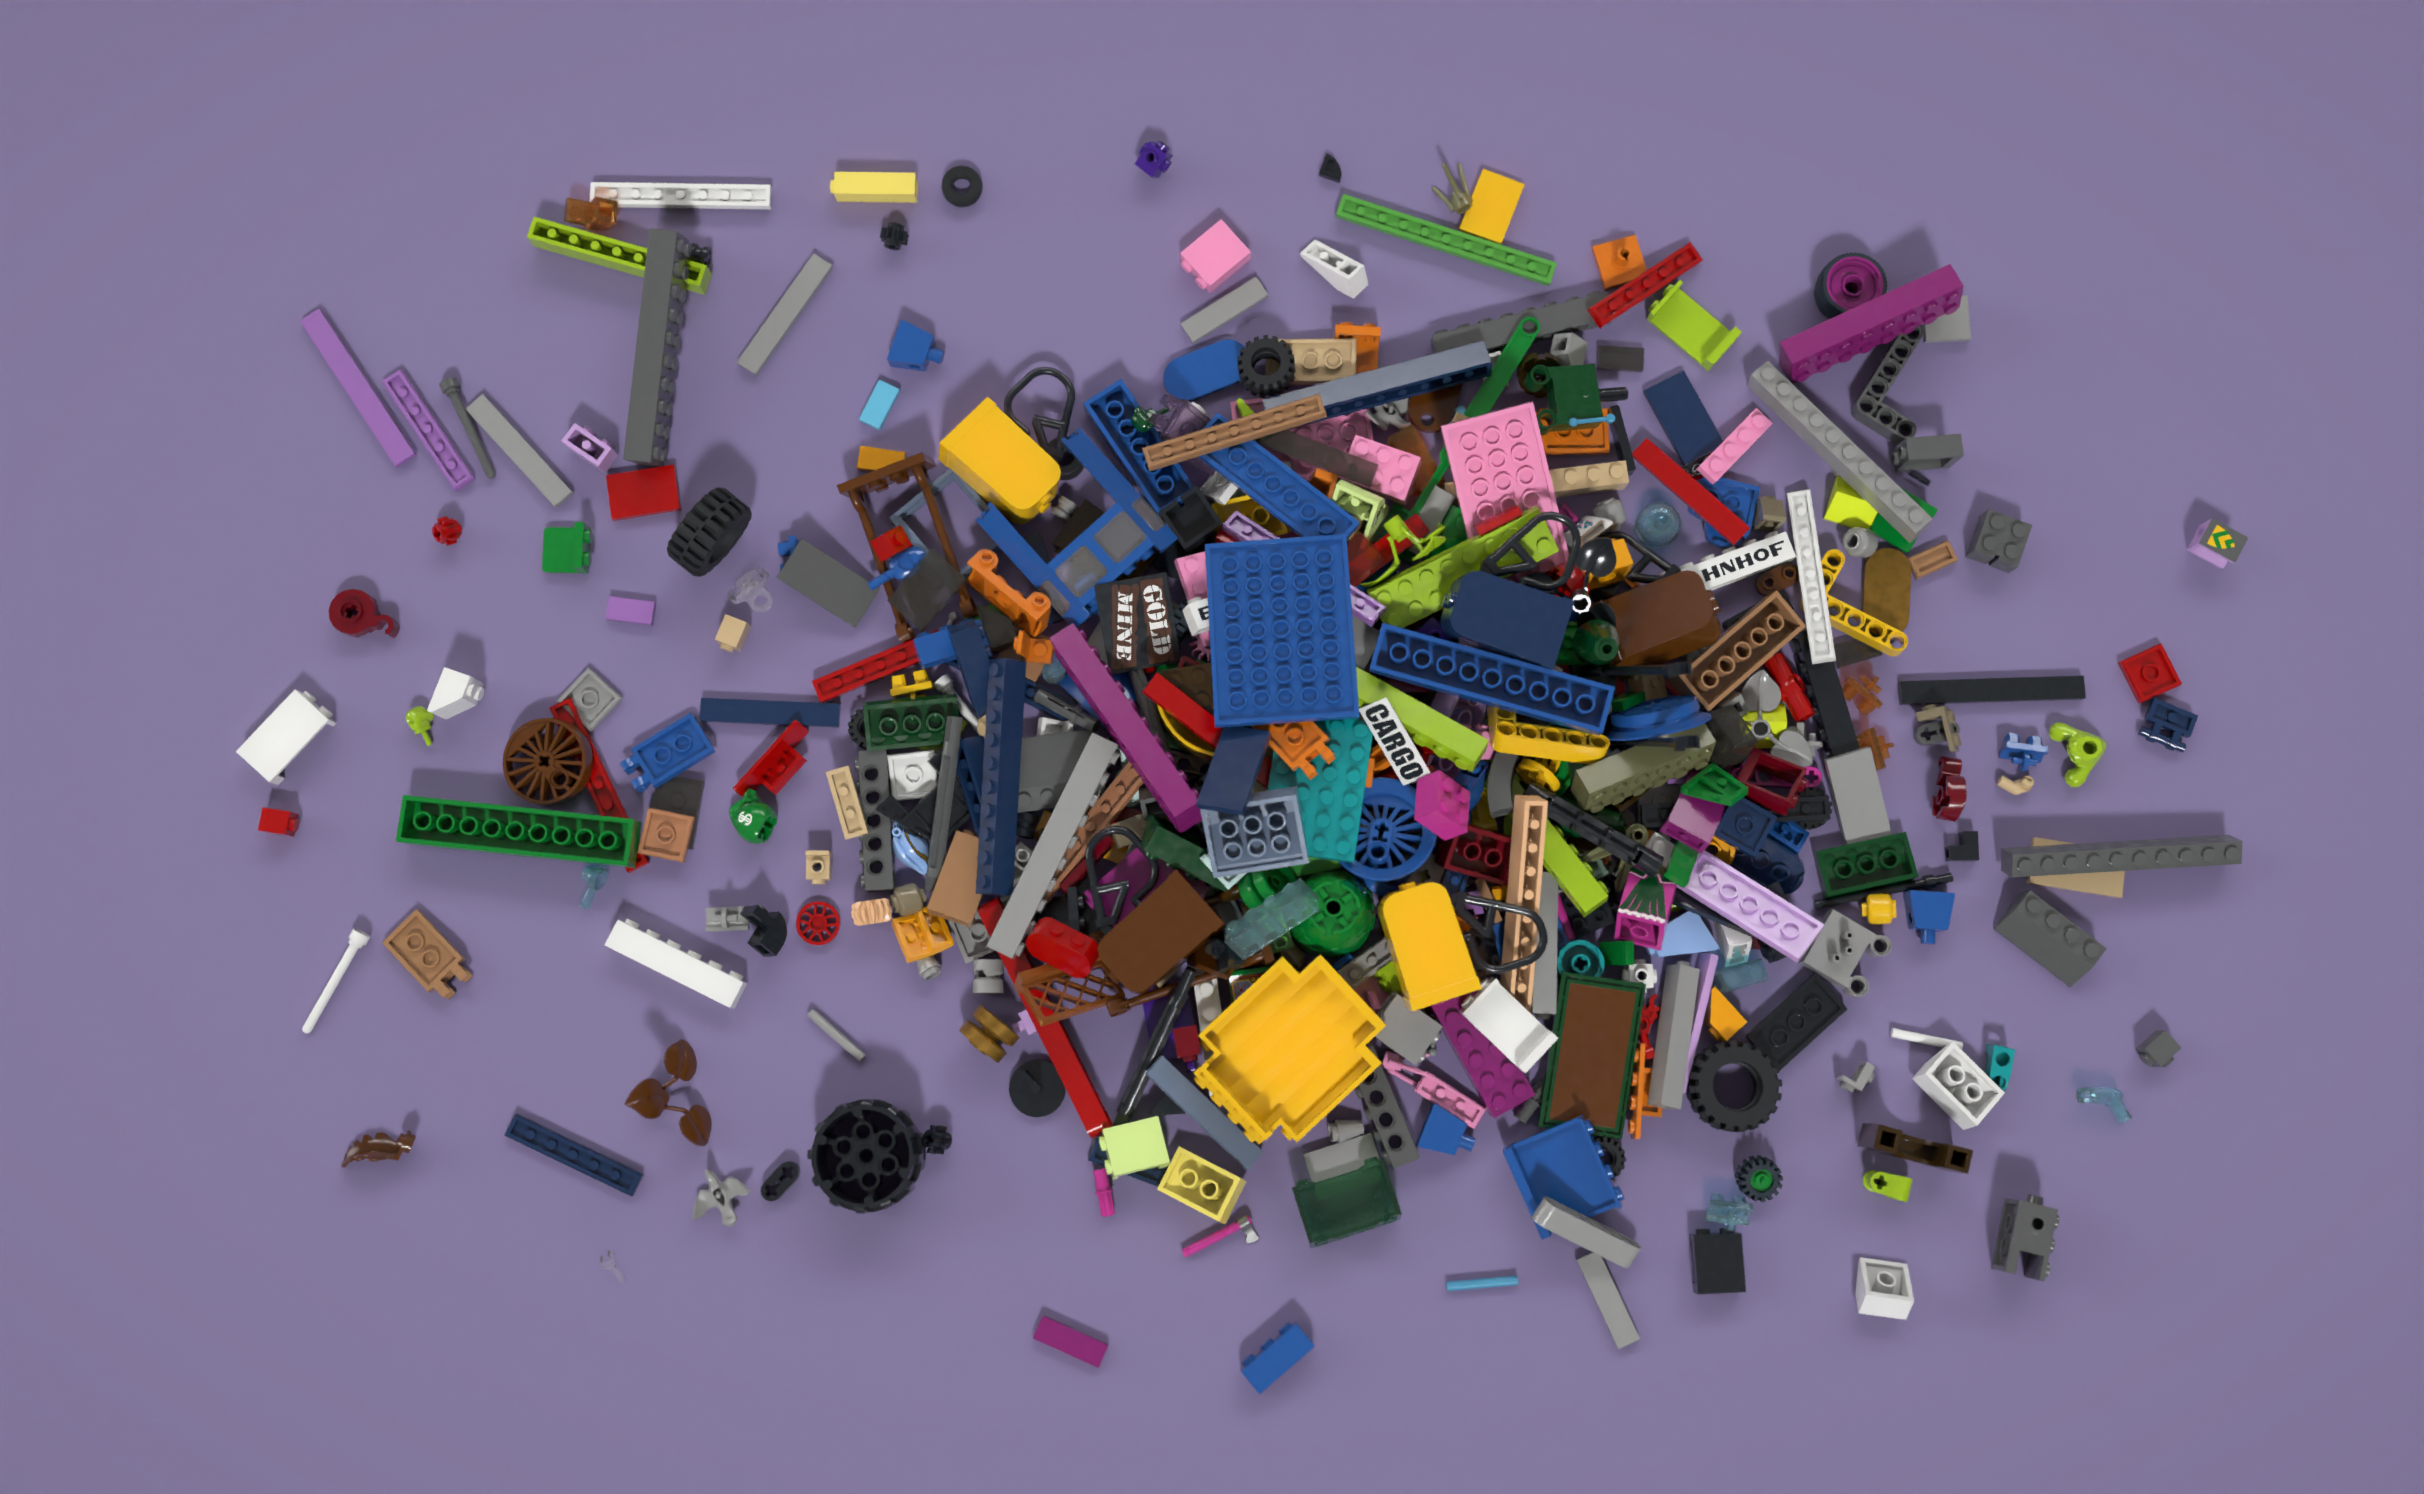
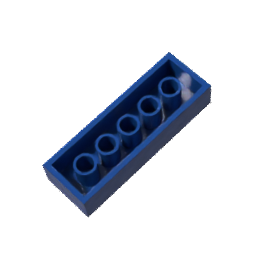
[1083,379,1194,520]

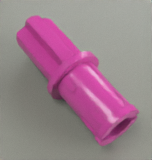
[1092,1168,1115,1217]

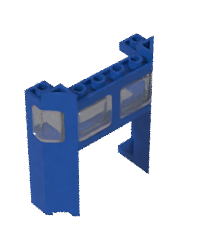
[976,428,1178,628]

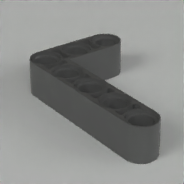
[1851,325,1924,445]

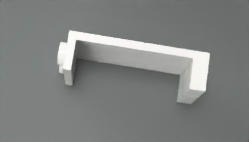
[236,689,337,785]
[1459,977,1558,1073]

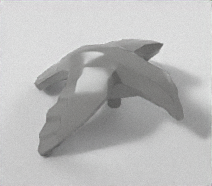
[1365,398,1411,431]
[692,1170,750,1227]

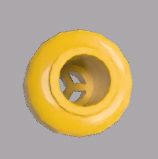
[1862,894,1896,924]

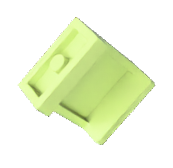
[1098,1116,1170,1180]

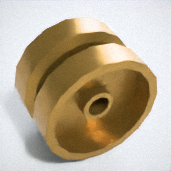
[959,1004,1020,1063]

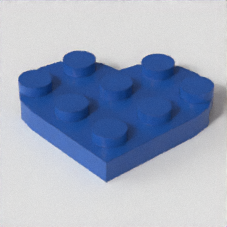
[1688,477,1760,549]

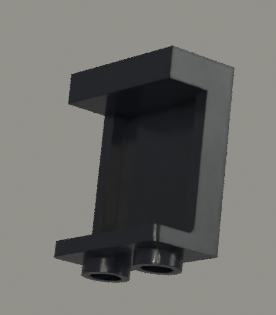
[1689,1228,1746,1294]

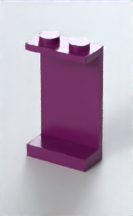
[1659,762,1737,853]
[1084,847,1180,927]

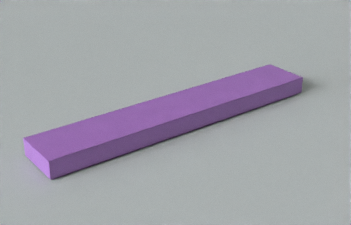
[381,369,476,492]

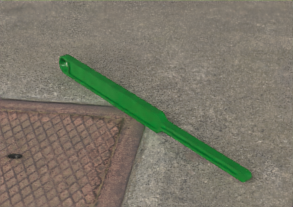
[1405,317,1540,521]

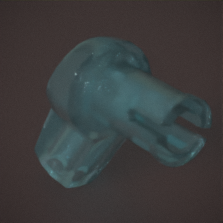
[2076,1086,2132,1124]

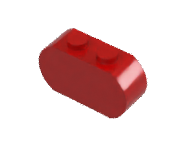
[1026,917,1100,978]

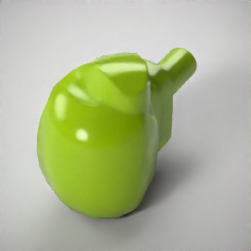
[405,706,434,746]

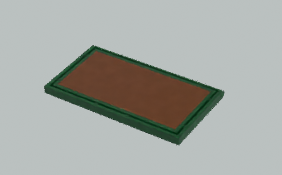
[1537,971,1646,1139]

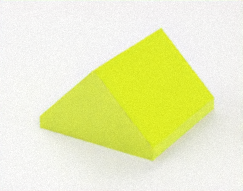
[1823,476,1878,529]
[1737,703,1787,749]

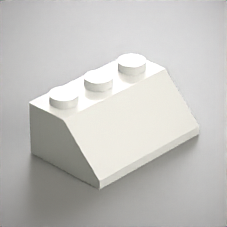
[1912,1042,2005,1130]

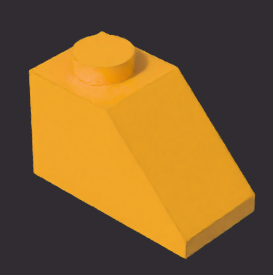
[1706,986,1747,1041]

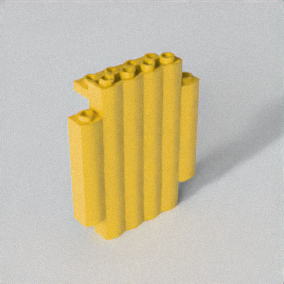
[1194,954,1386,1144]

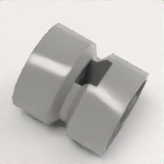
[973,959,1004,994]

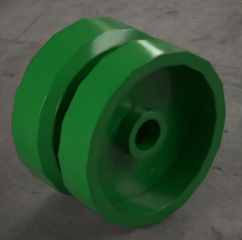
[1238,867,1299,918]

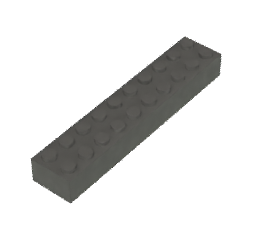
[623,228,691,467]

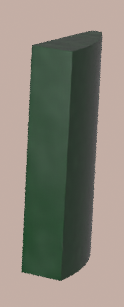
[862,693,958,751]
[1815,832,1919,899]

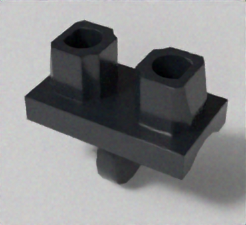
[1204,925,1244,974]

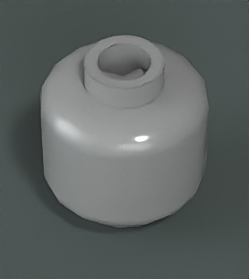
[1593,497,1627,532]
[1843,527,1878,558]

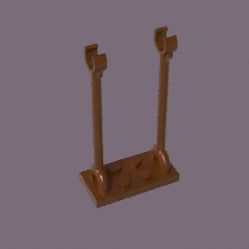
[837,452,979,643]
[1087,882,1275,1017]

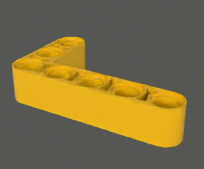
[1799,549,1908,657]
[1487,705,1610,765]

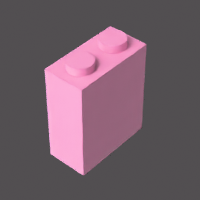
[1180,219,1251,293]

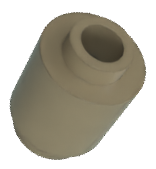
[1274,939,1306,970]

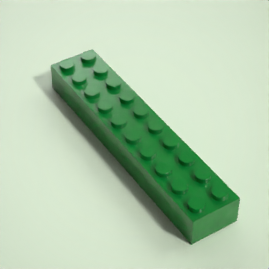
[396,795,642,868]

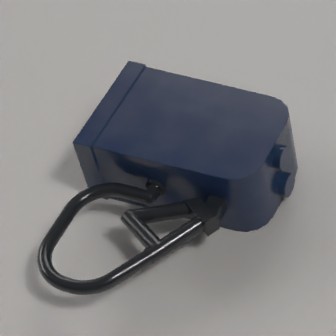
[1440,512,1581,669]

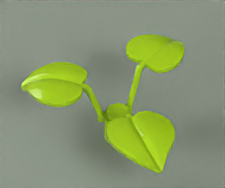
[1360,514,1446,587]

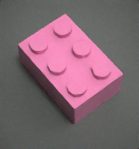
[1340,435,1422,505]

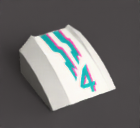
[1564,516,1613,554]

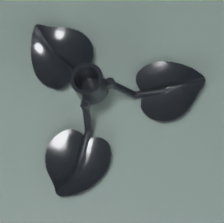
[1526,537,1617,629]

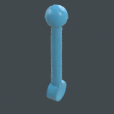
[1569,414,1615,427]

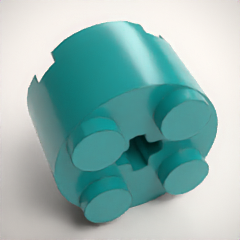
[1557,940,1605,981]

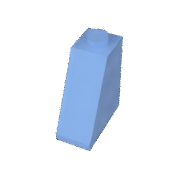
[1644,910,1720,958]

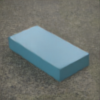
[859,380,900,431]

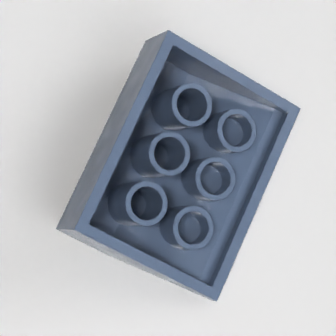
[1200,786,1309,878]

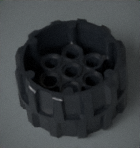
[807,1099,926,1214]

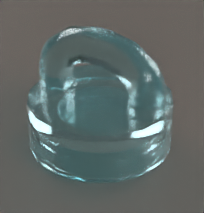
[1042,661,1065,685]

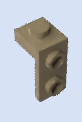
[1916,704,1961,753]

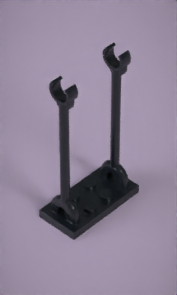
[1568,662,1701,751]

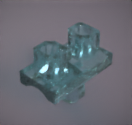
[1705,1193,1753,1231]

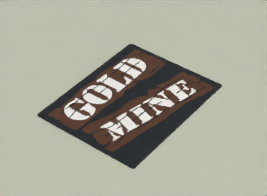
[1094,572,1181,674]

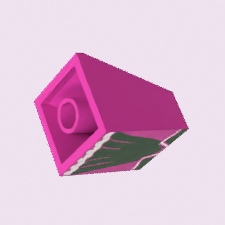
[1614,868,1677,951]

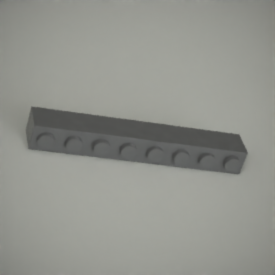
[1430,291,1612,354]

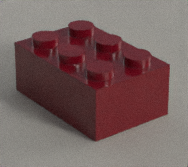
[1434,823,1511,886]

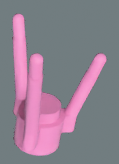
[1382,1050,1430,1087]

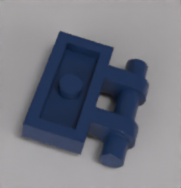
[2138,698,2198,752]

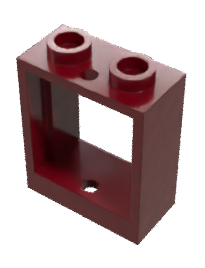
[1737,748,1808,816]

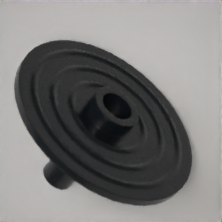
[1009,1060,1066,1117]

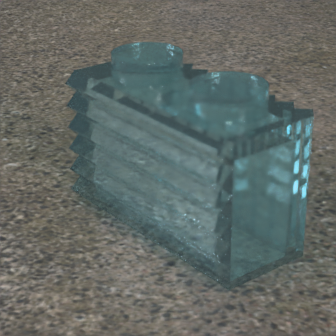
[1713,958,1769,994]

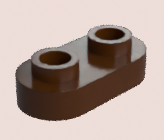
[1755,563,1799,597]

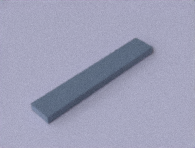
[1145,1056,1263,1170]

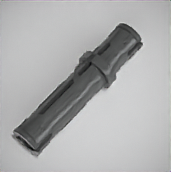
[1034,689,1100,733]

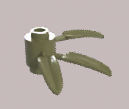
[1582,824,1665,892]

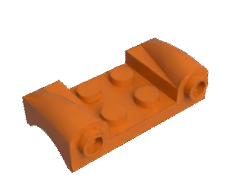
[966,549,1051,639]

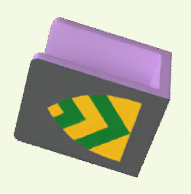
[2187,518,2248,569]

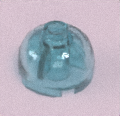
[1634,502,1681,549]

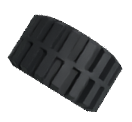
[1237,335,1295,399]

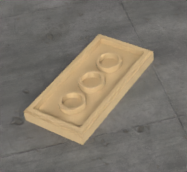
[1265,338,1357,385]
[2027,837,2125,898]

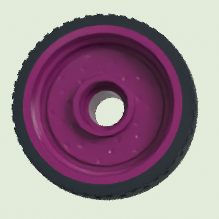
[1814,252,1888,319]

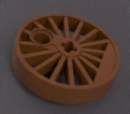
[503,718,593,806]

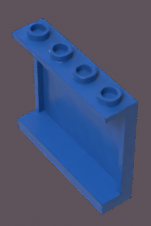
[1502,1115,1624,1240]

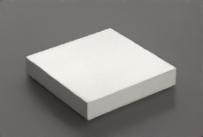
[887,750,938,801]

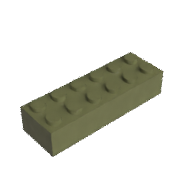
[1570,723,1716,813]

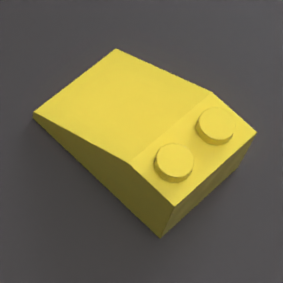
[1157,1147,1247,1224]

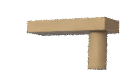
[826,765,869,840]

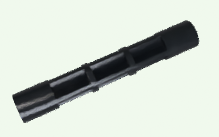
[1522,780,1664,877]

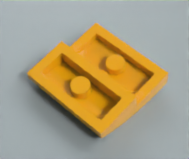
[891,907,954,963]

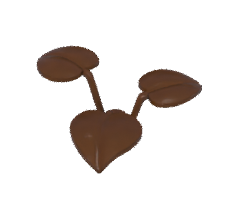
[625,1039,712,1146]

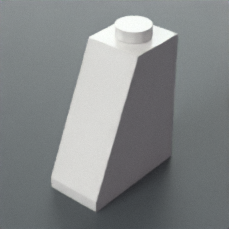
[1713,921,1752,967]

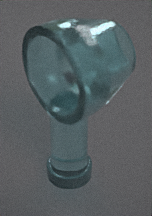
[579,865,609,909]

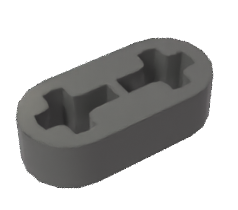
[1913,721,1960,746]

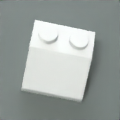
[427,667,485,719]
[1855,1257,1914,1320]

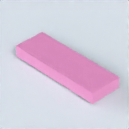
[1413,1070,1486,1129]

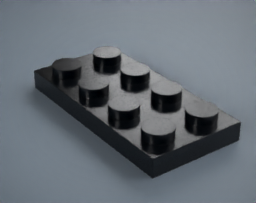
[1745,973,1847,1071]

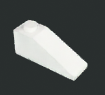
[1300,240,1368,299]

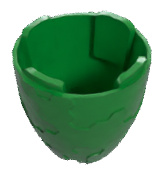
[1282,868,1376,959]

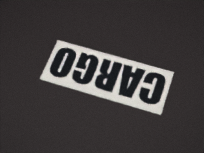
[1359,698,1431,786]

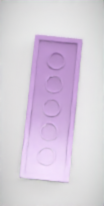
[1676,850,1824,963]

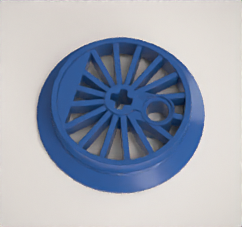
[1603,695,1712,741]
[1339,777,1437,881]

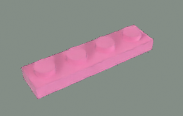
[1697,408,1773,485]

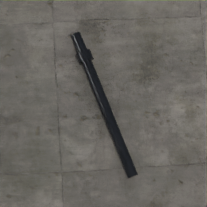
[1814,873,1953,910]

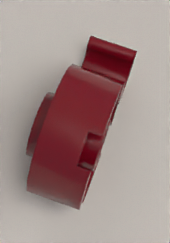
[328,589,400,638]
[1932,756,1967,822]

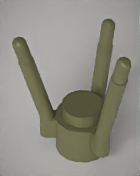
[1432,163,1473,214]

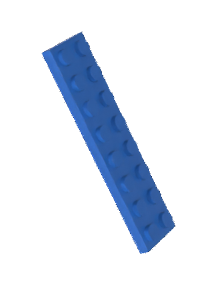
[1199,413,1360,539]

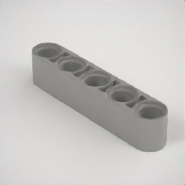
[1532,1197,1642,1269]

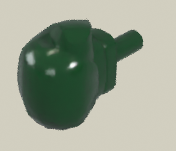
[1131,406,1169,433]

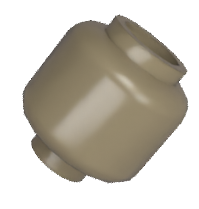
[890,883,926,916]

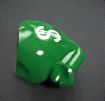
[729,788,777,844]

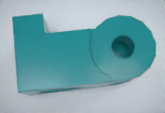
[1984,1043,2015,1091]

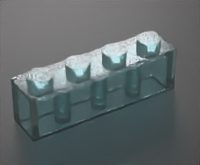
[1225,879,1319,961]

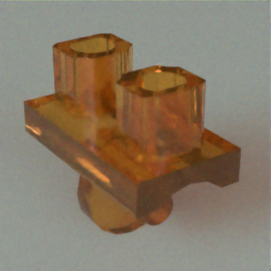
[1842,675,1883,715]
[1856,728,1894,771]

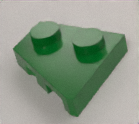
[1681,762,1748,806]

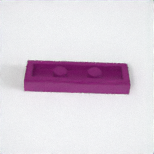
[1033,1315,1109,1368]

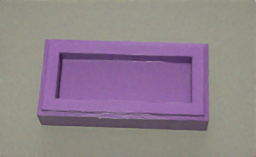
[605,596,656,626]

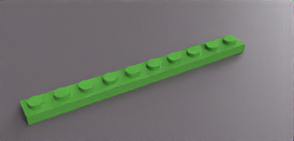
[1336,194,1557,286]

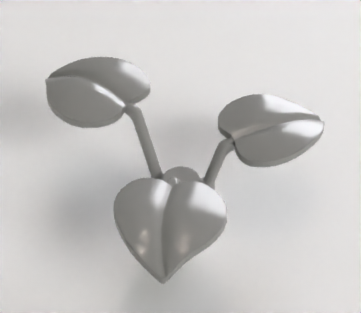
[1709,670,1813,769]

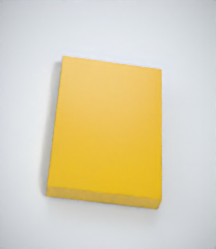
[1459,169,1525,245]

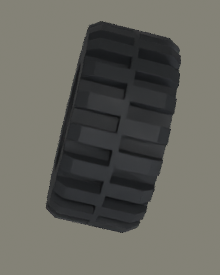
[667,487,752,577]
[1686,1041,1782,1132]

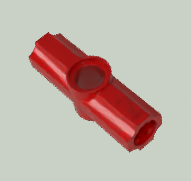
[1764,653,1815,723]

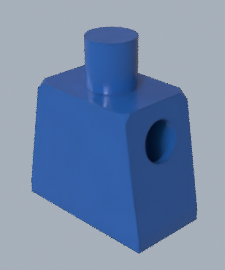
[887,320,945,371]
[1903,890,1955,945]
[1415,1104,1476,1155]

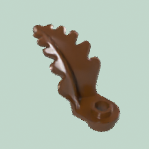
[341,1130,416,1168]

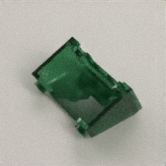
[1292,1157,1402,1248]

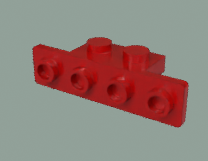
[733,720,809,797]

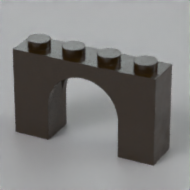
[1052,499,1160,581]
[1857,1123,1973,1174]

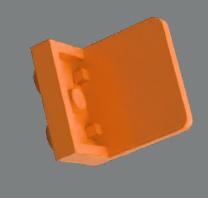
[1334,322,1381,374]

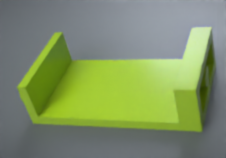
[1646,280,1742,371]

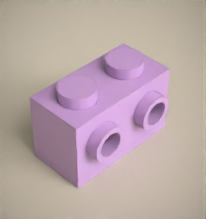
[561,423,618,473]

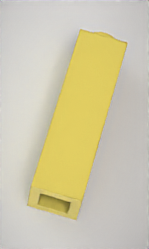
[830,172,918,203]

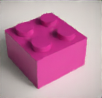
[1414,770,1470,841]

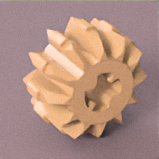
[851,898,892,926]

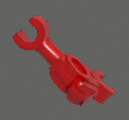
[1638,994,1661,1060]

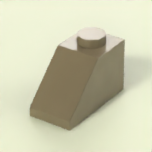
[1752,496,1786,532]

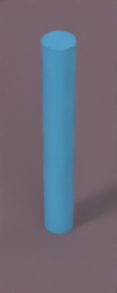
[1446,1275,1518,1291]

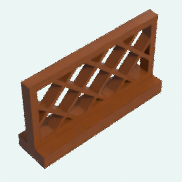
[1014,957,1126,1027]

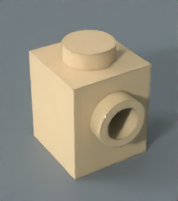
[715,614,751,653]

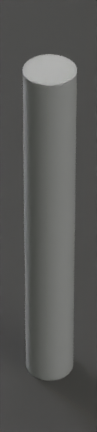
[807,1009,866,1062]

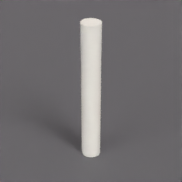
[1890,1028,1963,1050]

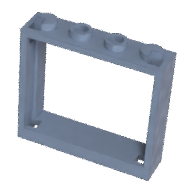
[889,468,1001,591]

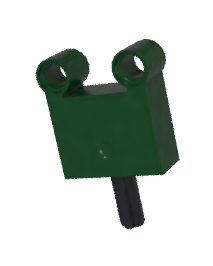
[1524,364,1628,436]

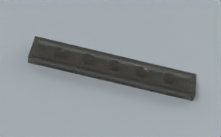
[1254,430,1379,487]

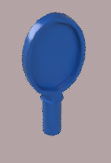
[867,547,928,591]

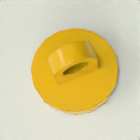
[1516,757,1561,793]

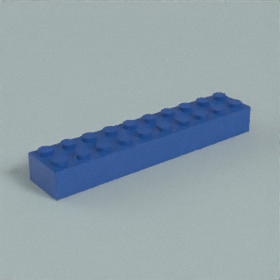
[1368,623,1615,736]

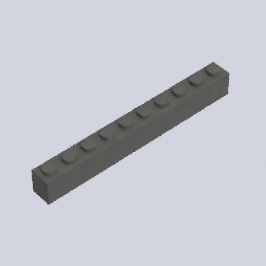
[2001,835,2242,877]

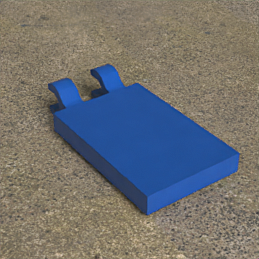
[620,713,716,793]

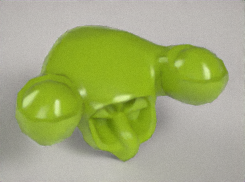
[2048,722,2107,787]

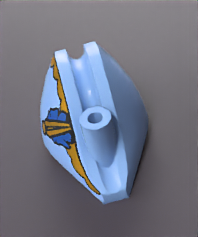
[892,822,929,875]

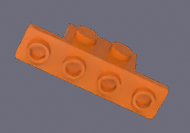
[1627,1043,1662,1139]

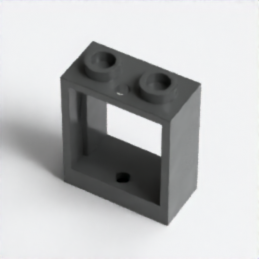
[1891,434,1964,472]

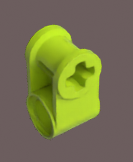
[1862,1170,1913,1203]

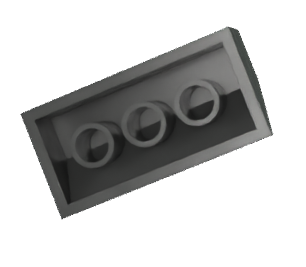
[1993,890,2107,987]

